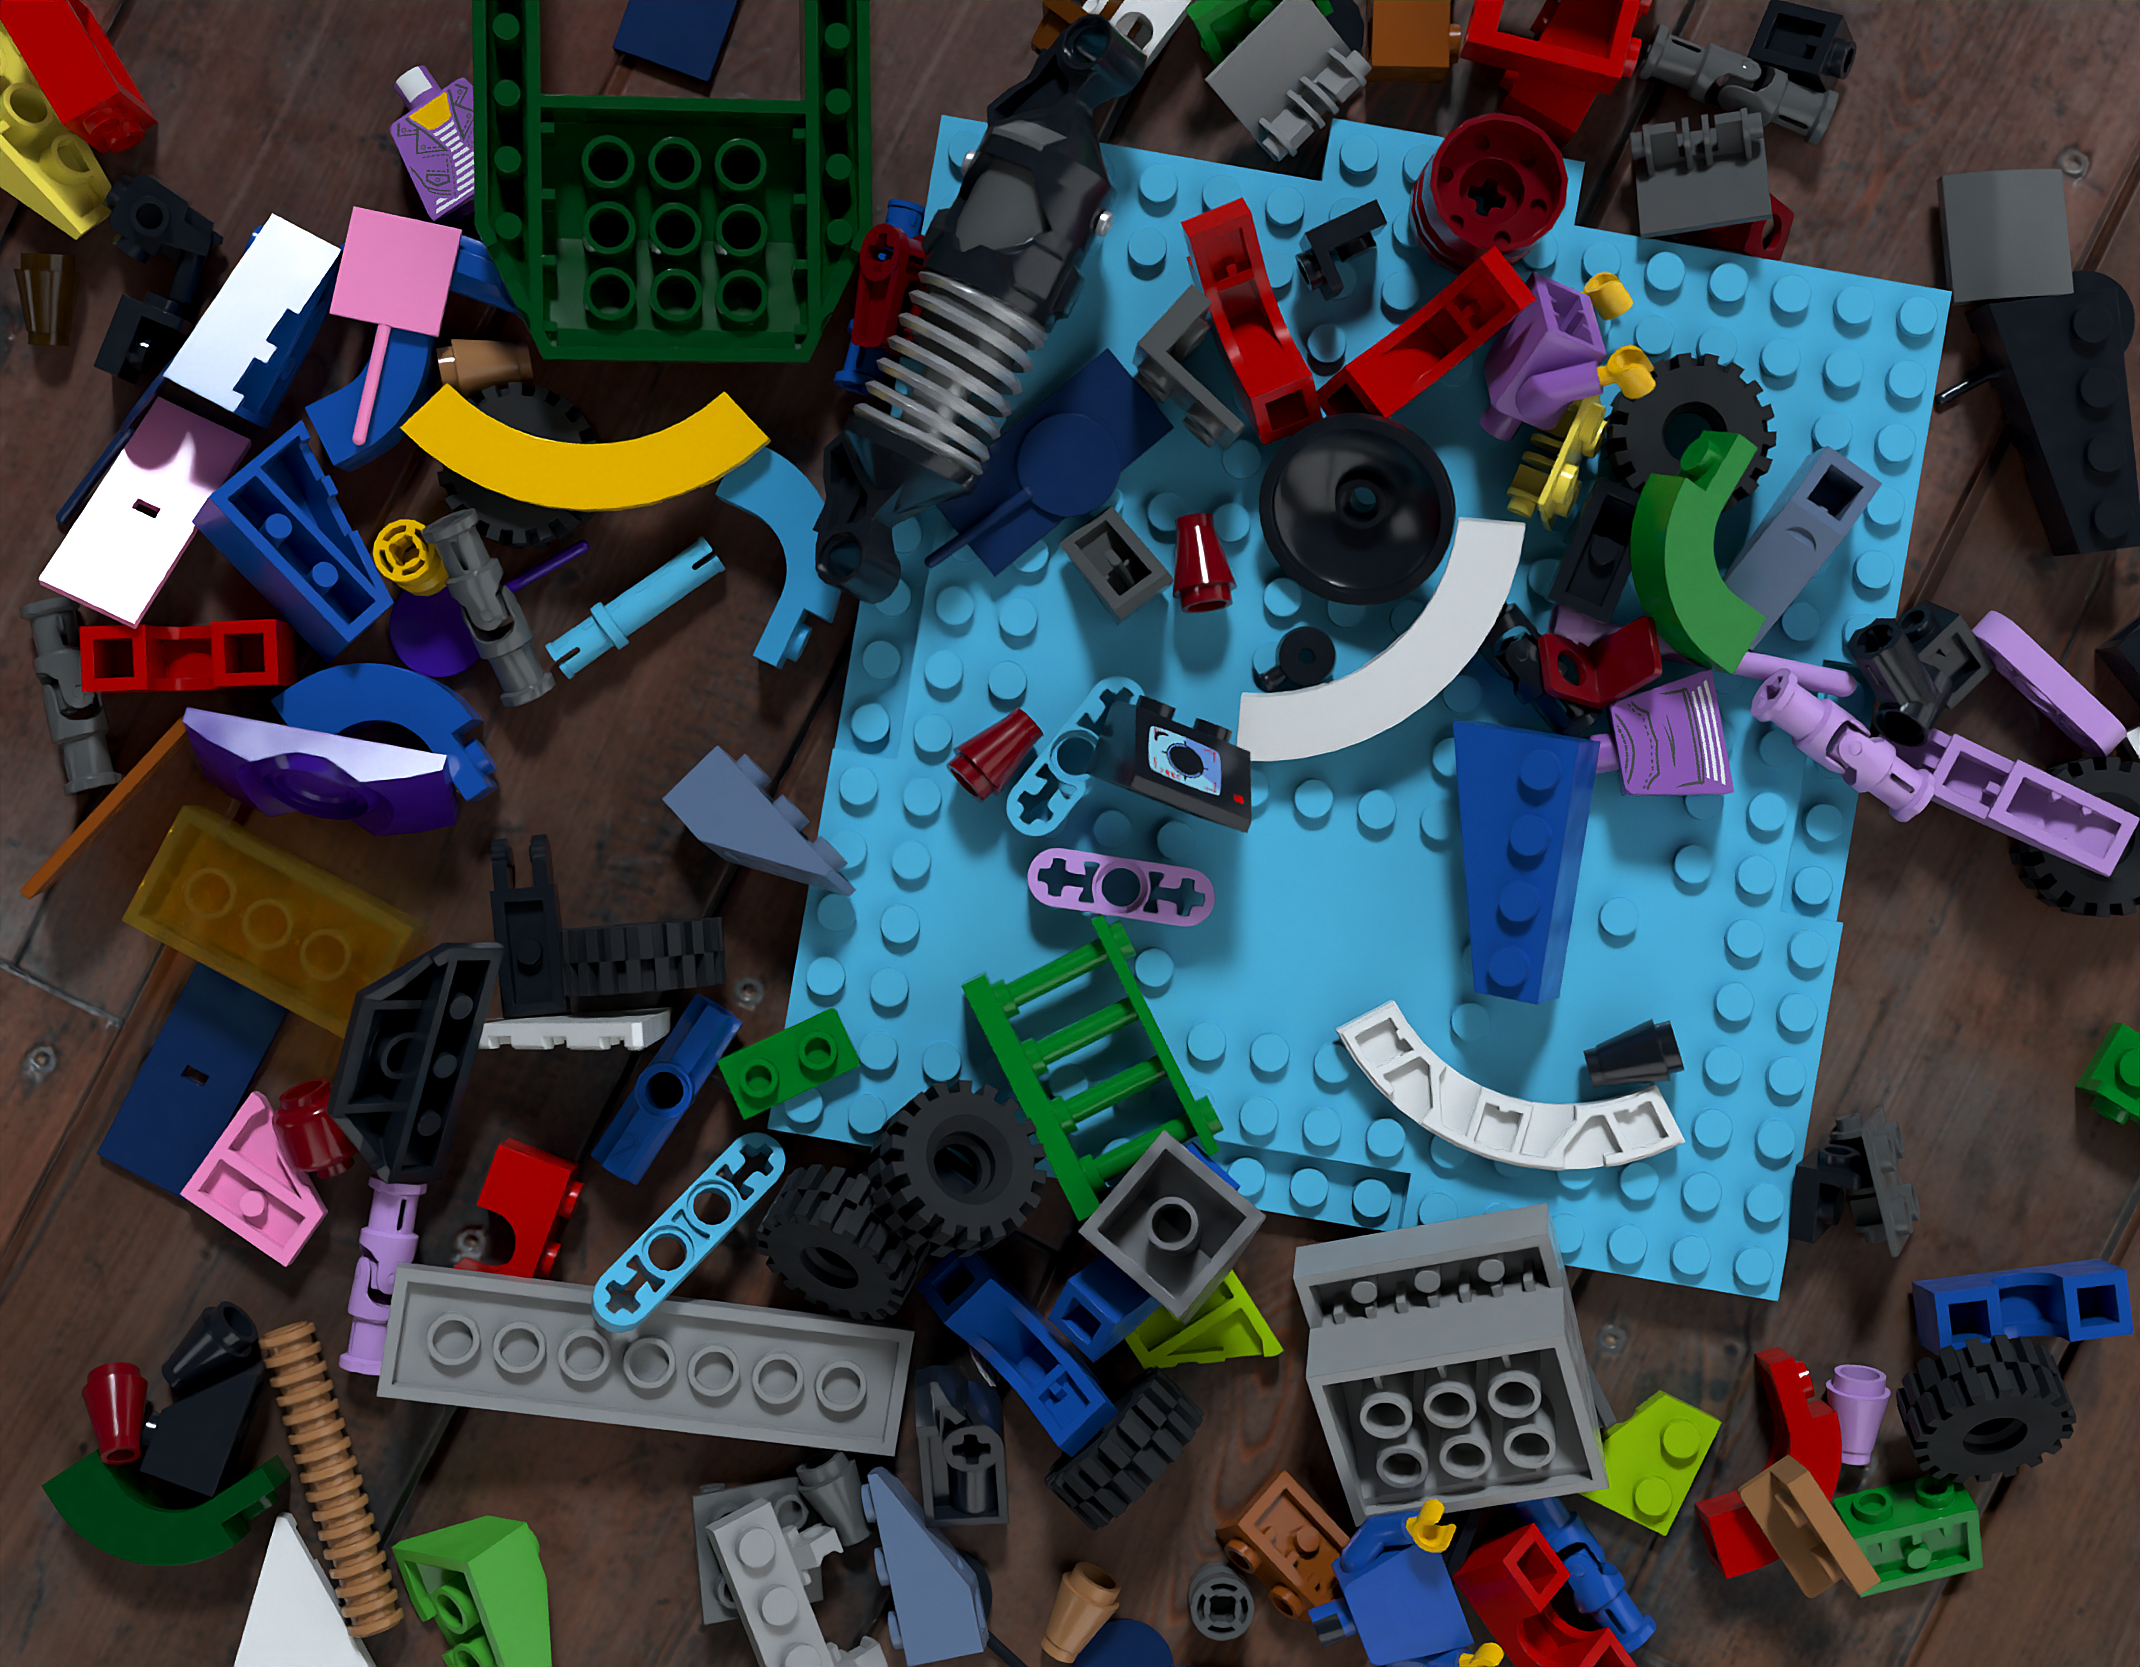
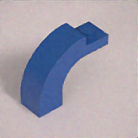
[304,243,441,473]
[271,663,499,802]
[1048,1142,1240,1363]
[916,1249,1119,1457]

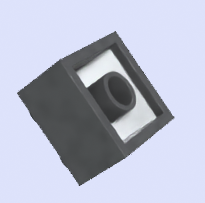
[1078,1130,1266,1324]

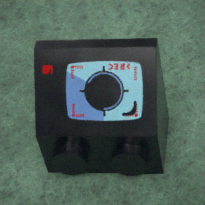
[1085,695,1252,833]

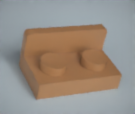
[1737,1454,1881,1598]

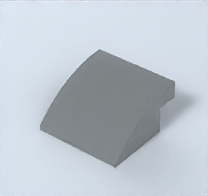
[1293,1203,1609,1527]

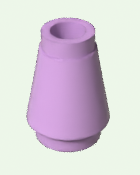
[1826,1365,1891,1465]

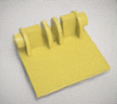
[1506,395,1608,531]

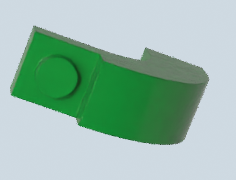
[1630,430,1766,675]

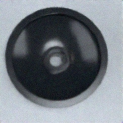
[1259,413,1456,606]

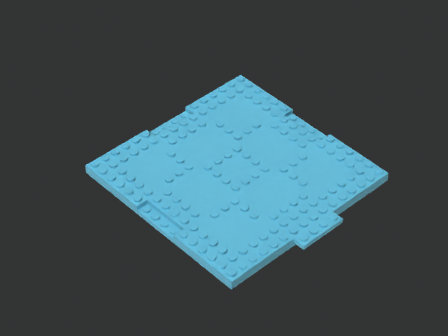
[767,115,1952,1301]

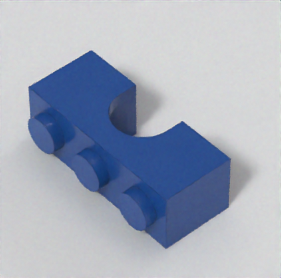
[1911,1259,2134,1356]

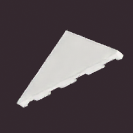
[478,1007,675,1050]
[234,1511,377,1667]

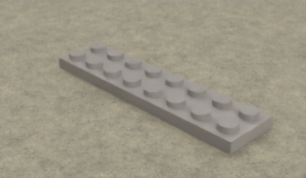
[377,1262,915,1456]

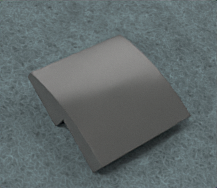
[1936,169,2074,307]

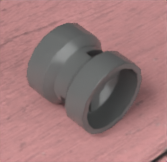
[1187,1561,1255,1641]

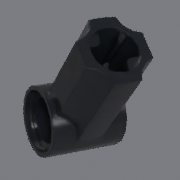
[1846,618,1954,747]

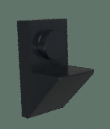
[1544,476,1641,625]

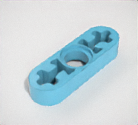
[1006,676,1145,836]

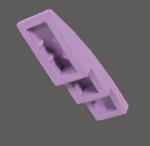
[1878,728,2140,877]

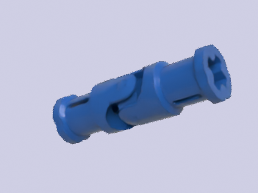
[1503,1496,1657,1654]

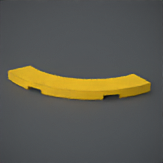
[400,383,771,512]

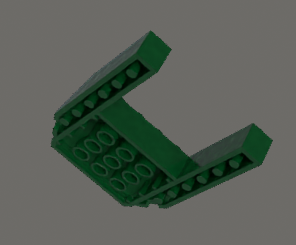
[472,0,872,364]

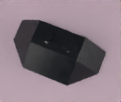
[326,942,505,1184]

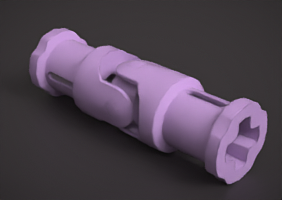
[1750,668,1936,822]
[339,1174,428,1375]

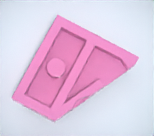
[180,1091,328,1267]

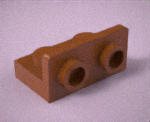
[1215,1470,1350,1622]

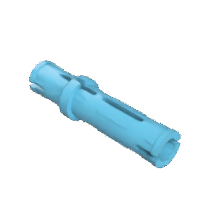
[545,536,726,679]

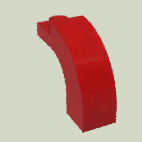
[1181,197,1323,446]
[1316,246,1536,419]
[1694,1346,1842,1579]

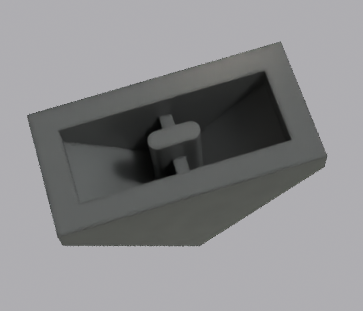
[1059,506,1174,625]

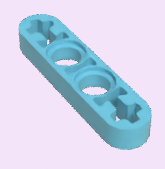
[590,1132,786,1333]

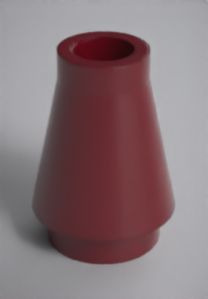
[1172,513,1237,613]
[946,707,1043,803]
[81,1362,148,1465]

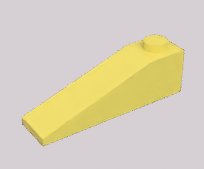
[0,20,113,240]

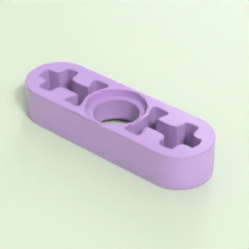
[1971,611,2127,757]
[1028,848,1215,927]

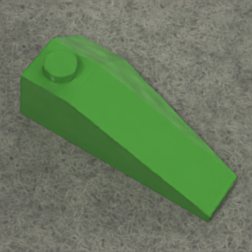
[391,1515,552,1667]

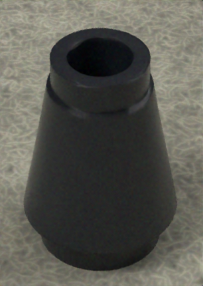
[1583,1019,1684,1088]
[161,1301,258,1393]

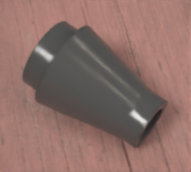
[796,1448,875,1546]

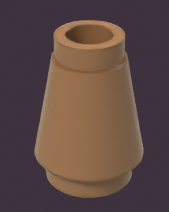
[436,339,533,400]
[1041,1562,1121,1663]

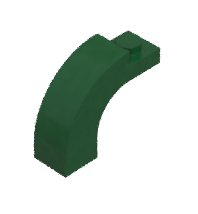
[41,1448,291,1566]

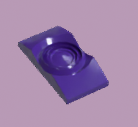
[182,707,459,837]

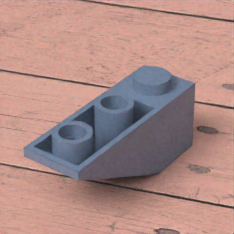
[1722,446,1882,651]
[662,745,856,897]
[861,1463,989,1667]

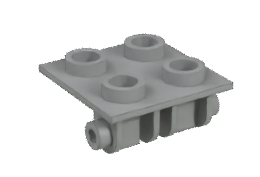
[1205,0,1372,162]

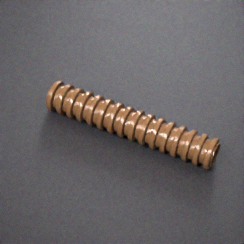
[258,1321,405,1638]

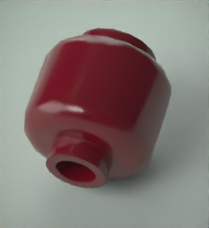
[271,1078,358,1178]

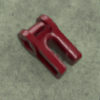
[851,223,926,359]

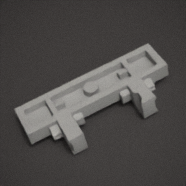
[705,1497,888,1667]

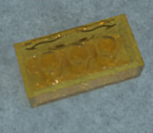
[122,805,429,1039]

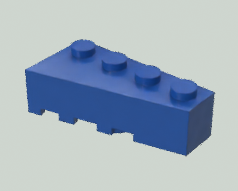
[1453,721,1601,1005]

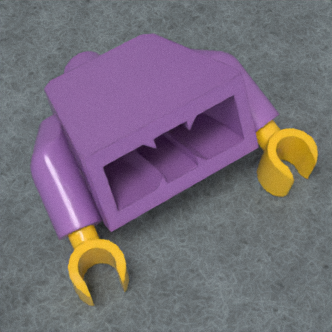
[1479,271,1655,441]

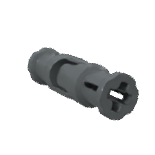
[1637,23,1839,146]
[421,508,556,707]
[20,596,123,796]

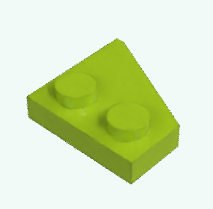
[1578,1390,1722,1536]

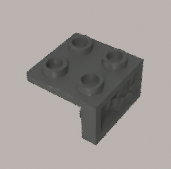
[1132,284,1245,450]

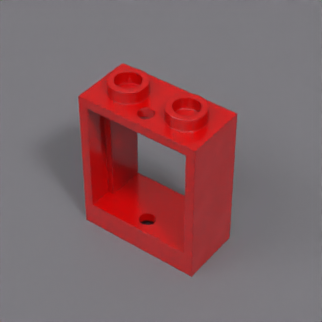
[0,0,158,154]
[1459,0,1652,95]

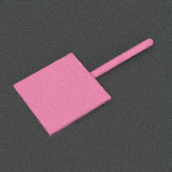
[329,206,463,446]

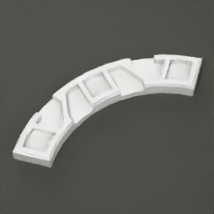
[1237,517,1525,761]
[1335,1000,1685,1171]

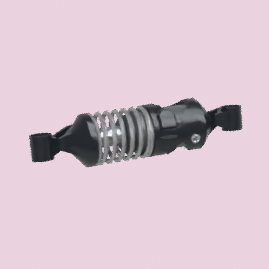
[812,14,1145,604]

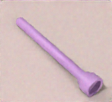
[1547,604,1856,697]

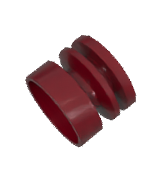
[1408,113,1568,275]

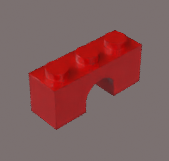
[79,619,297,695]
[453,1138,585,1280]
[1451,1523,1637,1667]

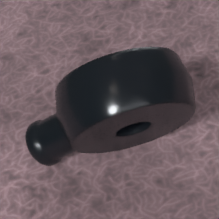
[1259,626,1337,692]

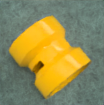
[373,519,449,596]

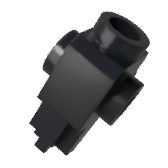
[103,173,224,305]

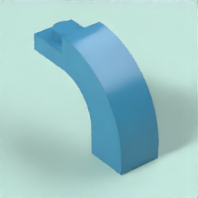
[715,447,842,670]

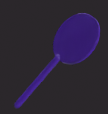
[389,540,590,678]

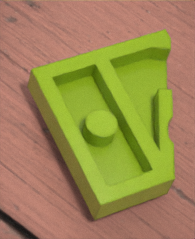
[1124,1269,1284,1370]

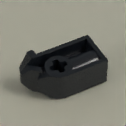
[915,1364,1009,1528]

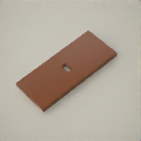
[19,717,189,900]

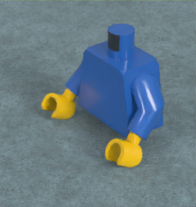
[1308,1499,1504,1667]

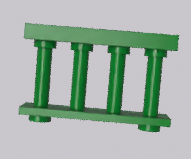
[961,914,1224,1221]

